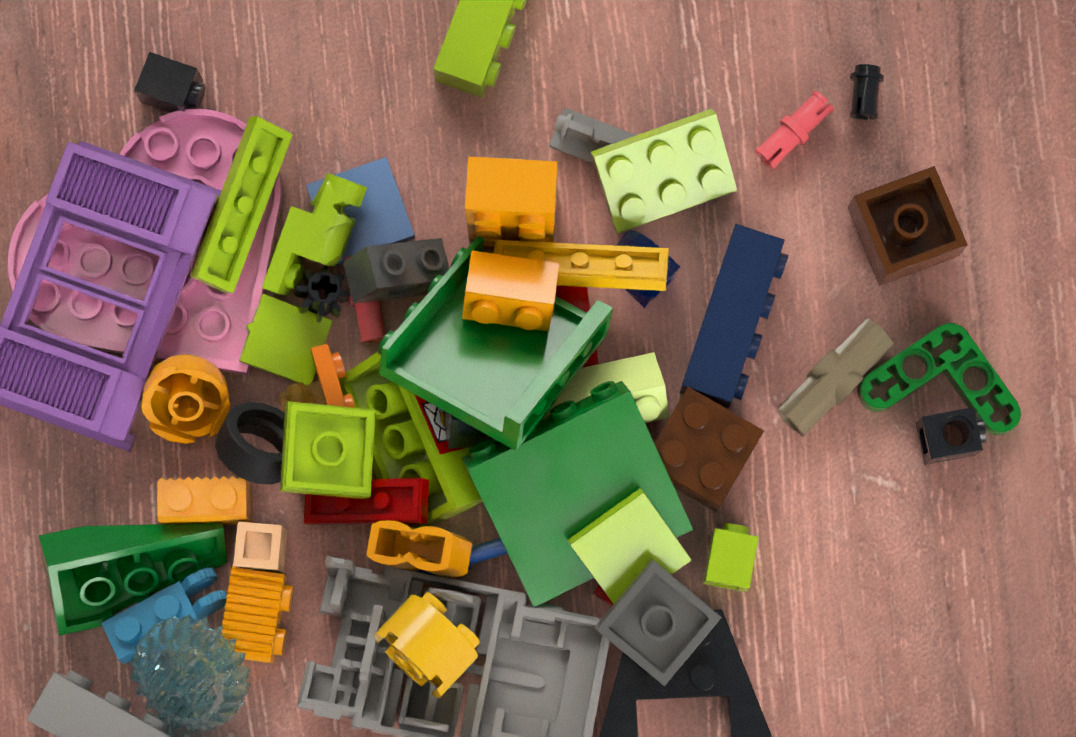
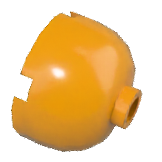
[141,354,230,444]

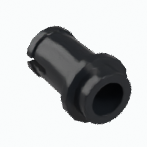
[850,64,884,120]

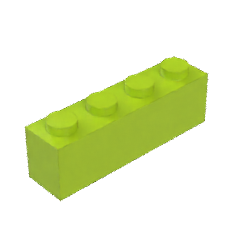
[433,0,527,98]

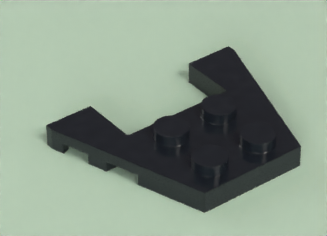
[599,609,771,737]

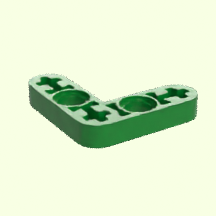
[858,323,1021,435]

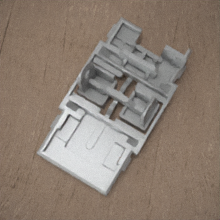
[297,555,610,737]

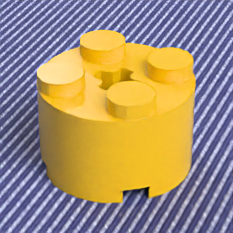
[374,592,480,698]

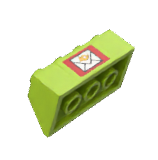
[338,352,483,528]

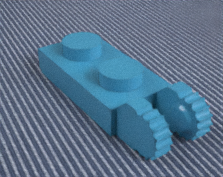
[101,567,227,664]

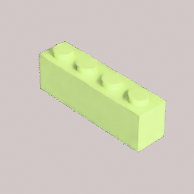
[495,352,670,441]

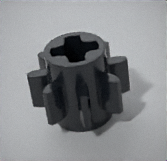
[294,265,350,323]

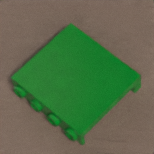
[378,236,613,451]
[462,380,693,607]

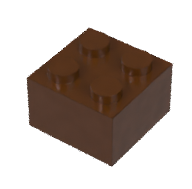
[848,166,968,286]
[654,387,764,512]

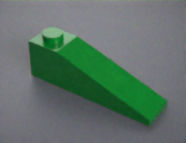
[38,523,227,636]

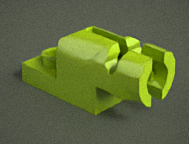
[262,172,367,296]

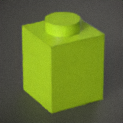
[703,523,759,592]

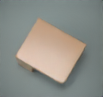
[233,522,288,574]

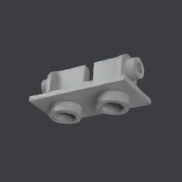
[549,108,636,164]

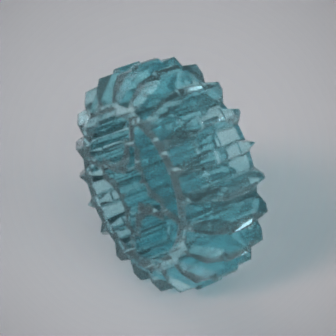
[130,614,251,733]

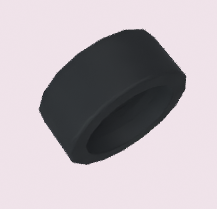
[215,402,285,485]

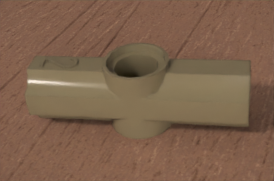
[776,318,894,437]

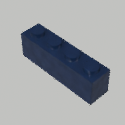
[679,223,789,409]

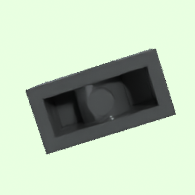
[343,238,449,304]

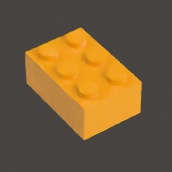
[465,156,558,247]

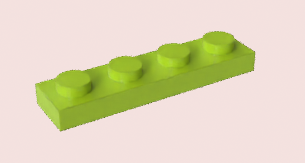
[189,116,293,293]

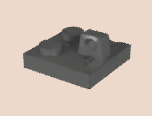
[595,559,722,686]

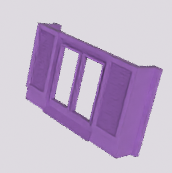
[0,141,221,452]

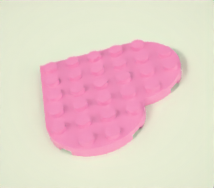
[7,109,282,376]

